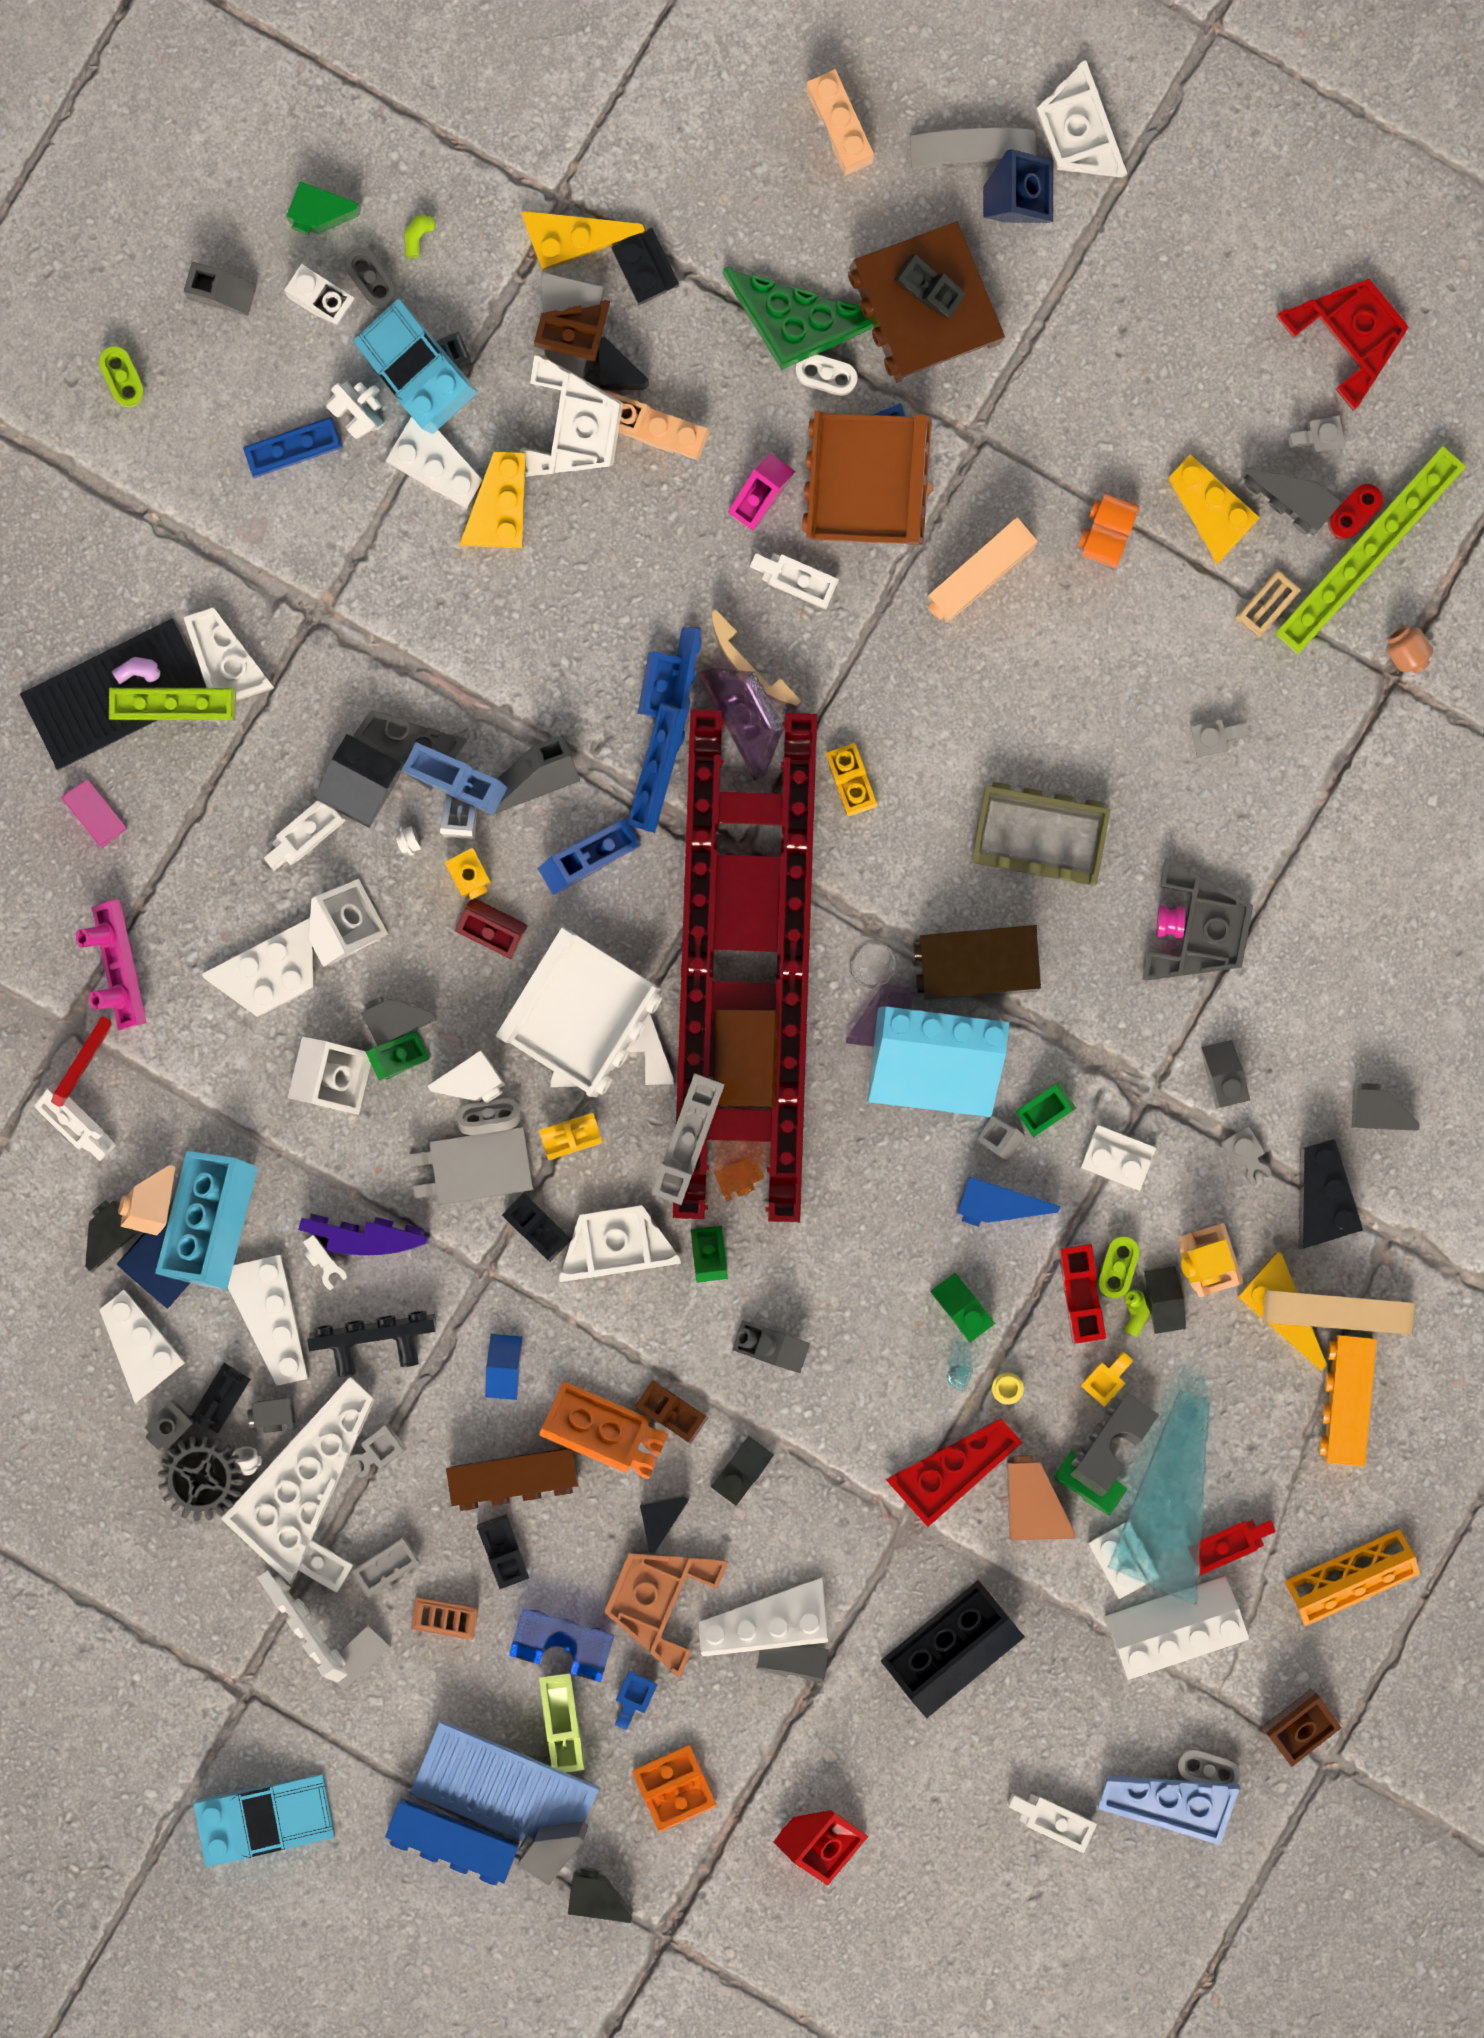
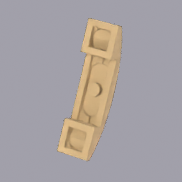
[711,609,802,709]

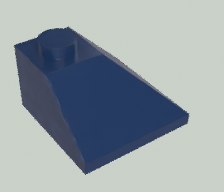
[983,149,1053,223]

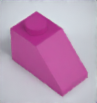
[728,453,795,531]

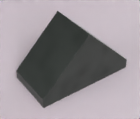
[1144,1266,1186,1334]

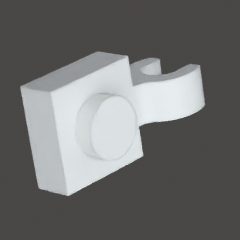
[303,1235,348,1290]

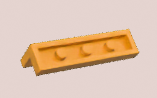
[1284,1529,1420,1627]

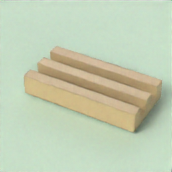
[1236,570,1301,638]

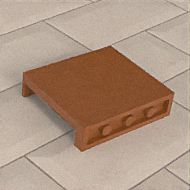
[802,410,932,545]

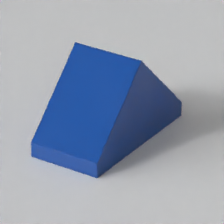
[485,1334,523,1400]

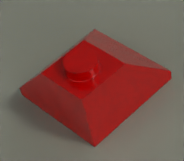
[773,1810,868,1886]

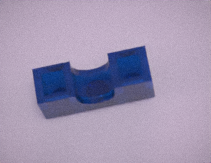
[509,1608,614,1682]

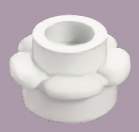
[396,826,422,855]
[232,1446,262,1475]

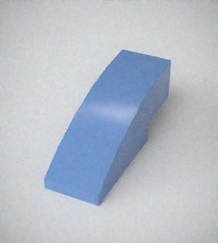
[402,742,508,816]

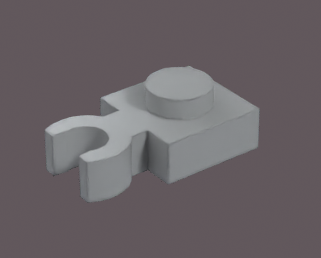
[1220,1126,1272,1186]
[347,1424,407,1478]

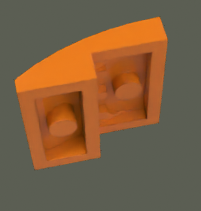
[632,1745,718,1833]

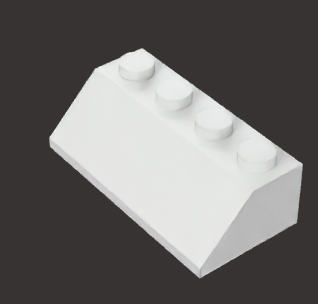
[1105,1575,1249,1680]

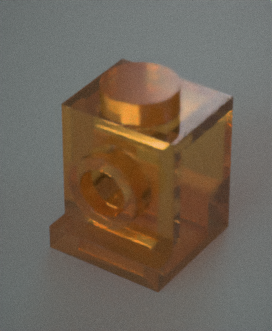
[714,1158,765,1202]

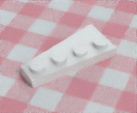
[228,1255,309,1386]
[699,1578,829,1656]

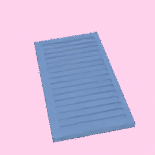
[410,1720,600,1861]

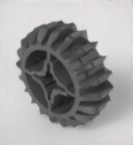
[158,1435,245,1521]

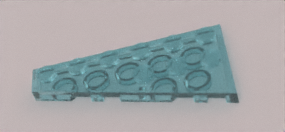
[1107,1390,1210,1605]

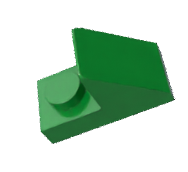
[366,1031,430,1081]
[690,1226,728,1283]

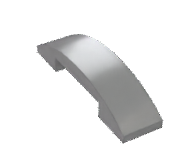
[910,128,1037,168]
[651,1074,725,1205]

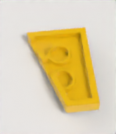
[459,451,526,548]
[1168,454,1260,565]

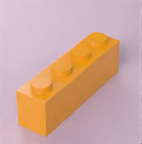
[1319,1335,1377,1466]

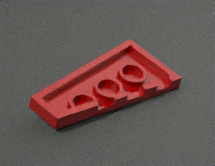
[885,1418,1023,1527]

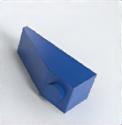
[538,818,641,895]
[956,1177,1060,1227]

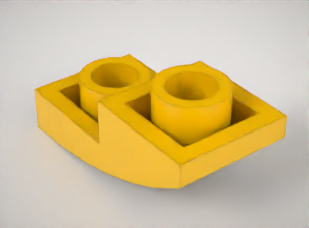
[825,743,877,817]

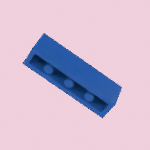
[385,1798,520,1885]

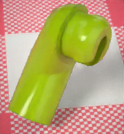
[404,214,436,259]
[1124,1289,1151,1338]

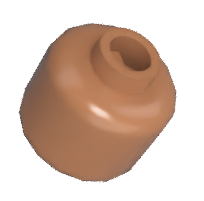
[1386,625,1433,674]

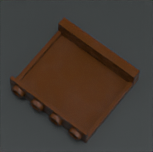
[848,221,1005,383]

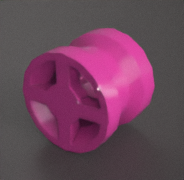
[1156,905,1185,938]

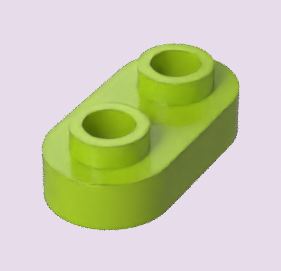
[99,346,145,408]
[1098,1236,1140,1299]

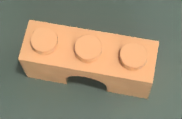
[806,69,874,176]

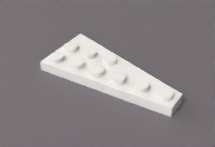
[221,1377,375,1584]

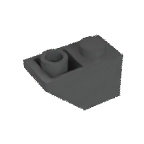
[183,262,257,316]
[732,1320,810,1373]

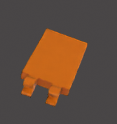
[539,1381,668,1479]

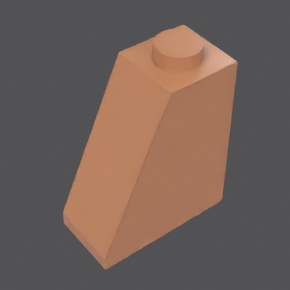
[1007,1455,1075,1540]

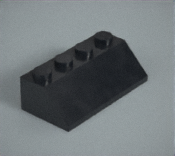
[881,1580,1025,1718]

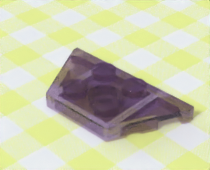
[699,668,784,781]

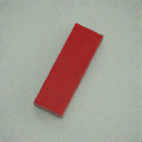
[51,1016,112,1107]

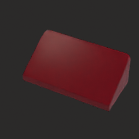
[455,898,528,959]

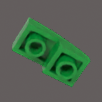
[1054,1451,1127,1516]

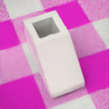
[284,264,355,325]

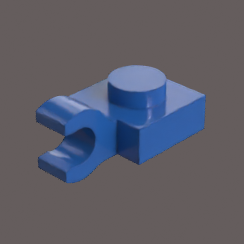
[615,1671,658,1730]

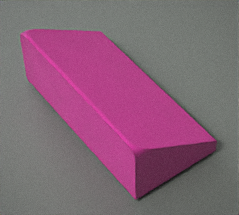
[61,779,127,848]

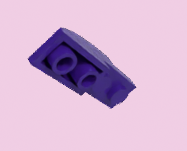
[298,1213,430,1256]

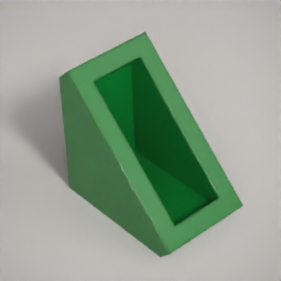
[1015,1082,1076,1138]

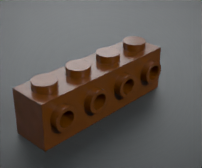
[446,1448,579,1511]

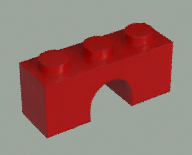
[1058,1244,1106,1344]

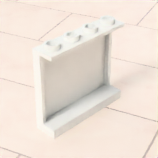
[496,928,663,1097]

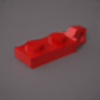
[1187,1519,1276,1576]

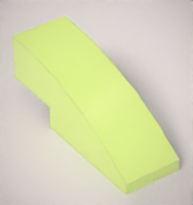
[539,1673,586,1774]

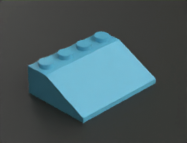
[867,1007,1010,1117]

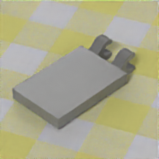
[409,1127,533,1205]

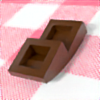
[635,1380,709,1444]

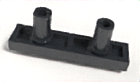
[307,1311,437,1377]

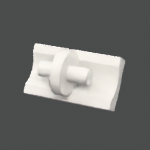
[326,381,385,439]

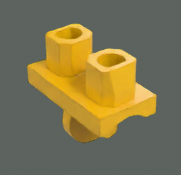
[539,1113,603,1161]

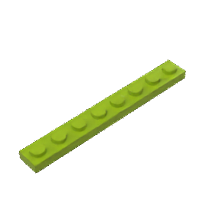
[1274,446,1466,655]

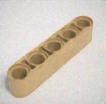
[1262,1290,1415,1335]

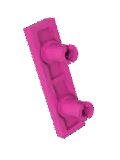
[76,899,147,1030]

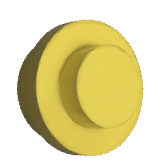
[992,1372,1024,1404]

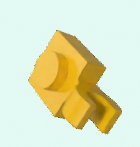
[1081,1351,1133,1407]

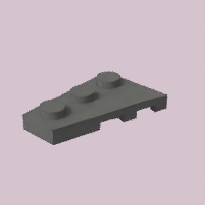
[353,710,467,792]

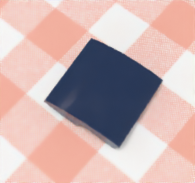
[117,1223,190,1309]

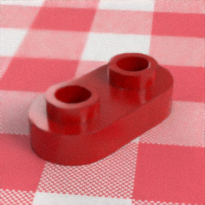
[1328,484,1383,540]

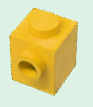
[445,848,492,900]
[1180,1239,1236,1286]

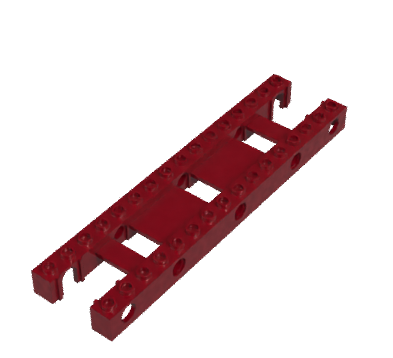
[672,709,817,1223]

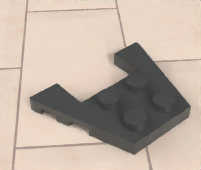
[1142,858,1253,981]

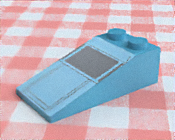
[353,299,479,434]
[193,1774,335,1867]

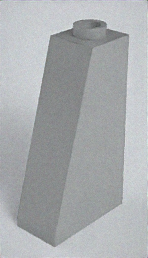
[541,273,605,403]

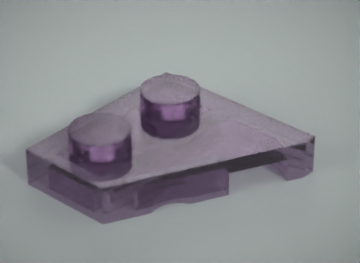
[846,984,914,1047]

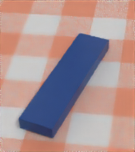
[628,702,689,833]

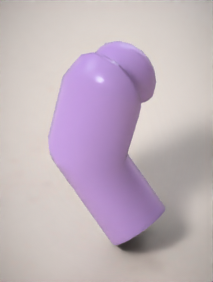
[111,657,160,684]

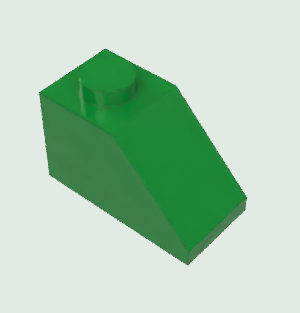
[286,182,361,235]
[930,1273,996,1343]

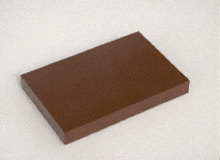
[713,1010,779,1107]

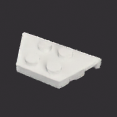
[1036,60,1127,177]
[202,918,314,1017]
[559,1205,681,1282]

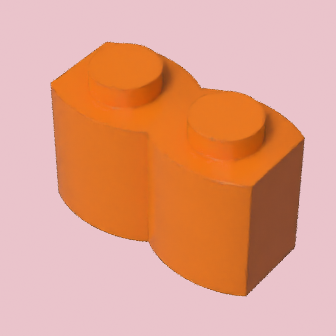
[1078,493,1140,569]

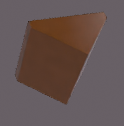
[1261,1688,1342,1767]

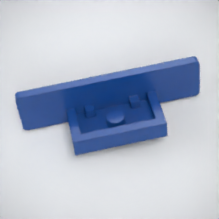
[637,627,702,752]

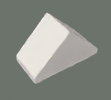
[440,794,477,840]

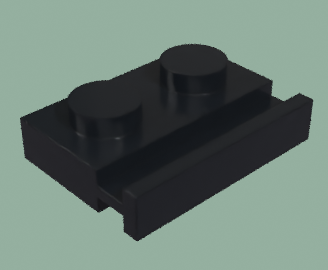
[611,228,679,306]

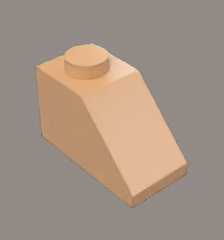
[118,1165,175,1235]

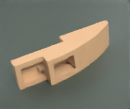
[597,387,710,461]

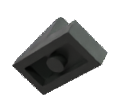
[711,1436,774,1506]

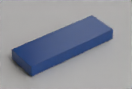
[243,417,343,478]

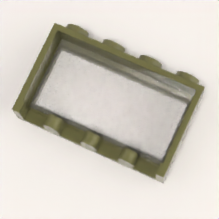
[971,782,1111,886]

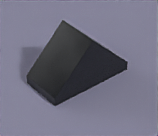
[599,336,649,390]
[640,1495,690,1553]

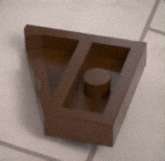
[534,300,610,361]

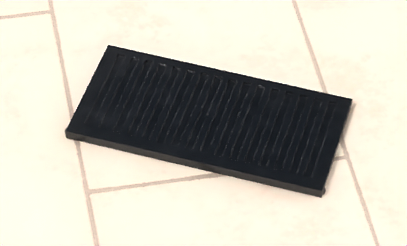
[20,618,207,770]

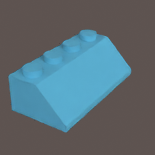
[155,1151,258,1290]

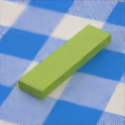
[109,688,236,721]

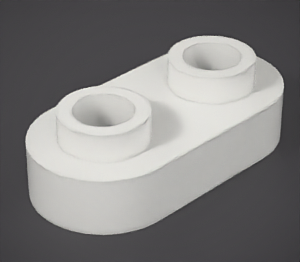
[796,354,857,396]

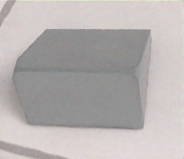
[976,1114,1024,1161]

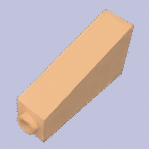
[927,517,1038,623]

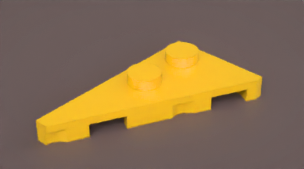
[521,211,645,272]
[1237,1251,1327,1371]

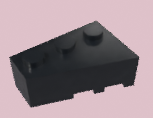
[1298,1139,1363,1249]

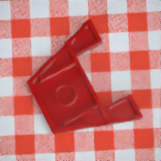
[1276,279,1409,411]

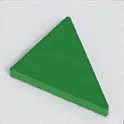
[723,267,874,370]

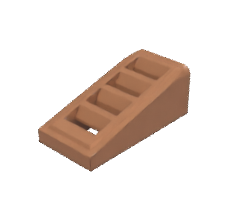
[411,1597,479,1640]

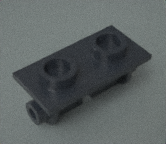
[191,1363,251,1433]

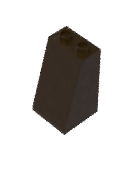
[914,925,1041,1000]

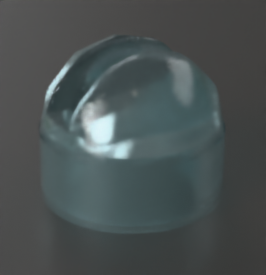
[947,1364,973,1392]

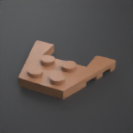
[604,1552,729,1677]

